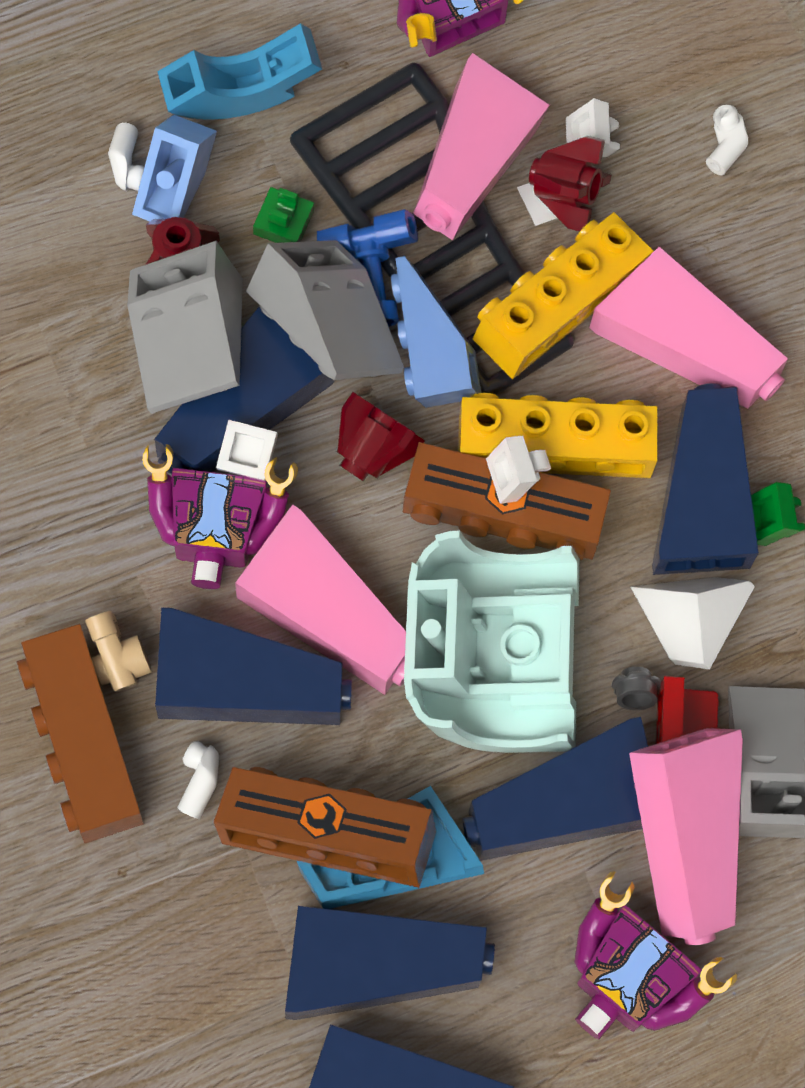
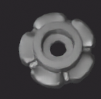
[612,667,661,710]

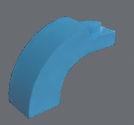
[157,23,322,120]

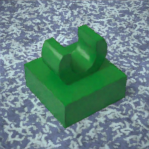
[253,187,314,243]
[751,482,805,546]

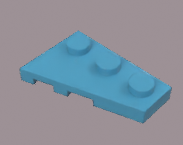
[296,786,484,909]

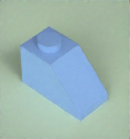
[132,115,217,221]

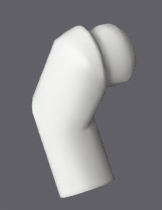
[706,105,748,175]
[108,123,144,192]
[177,741,219,819]

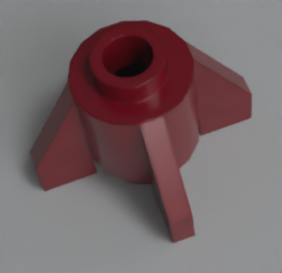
[529,136,612,232]
[146,217,220,264]
[336,392,425,482]

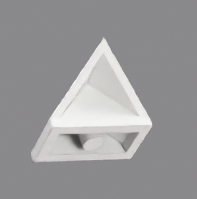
[631,577,755,669]

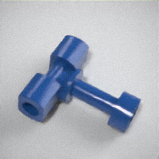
[317,209,418,327]

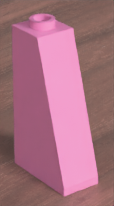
[413,53,550,240]
[589,247,788,409]
[235,505,406,695]
[629,728,743,945]

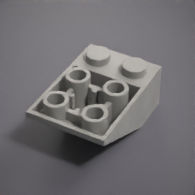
[246,240,404,380]
[127,241,243,414]
[728,686,805,838]

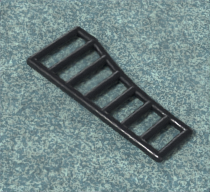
[290,63,574,395]

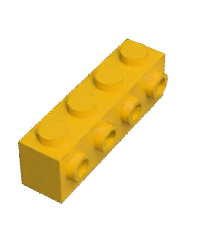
[473,212,654,380]
[458,393,657,478]

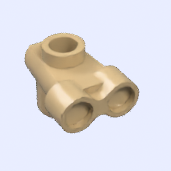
[85,611,152,692]

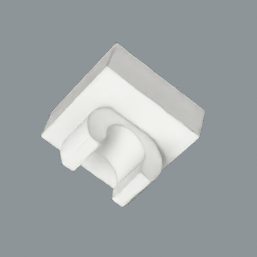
[566,98,620,157]
[216,420,278,481]
[486,436,551,504]

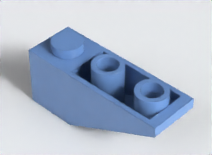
[391,256,481,408]

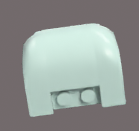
[404,530,580,753]

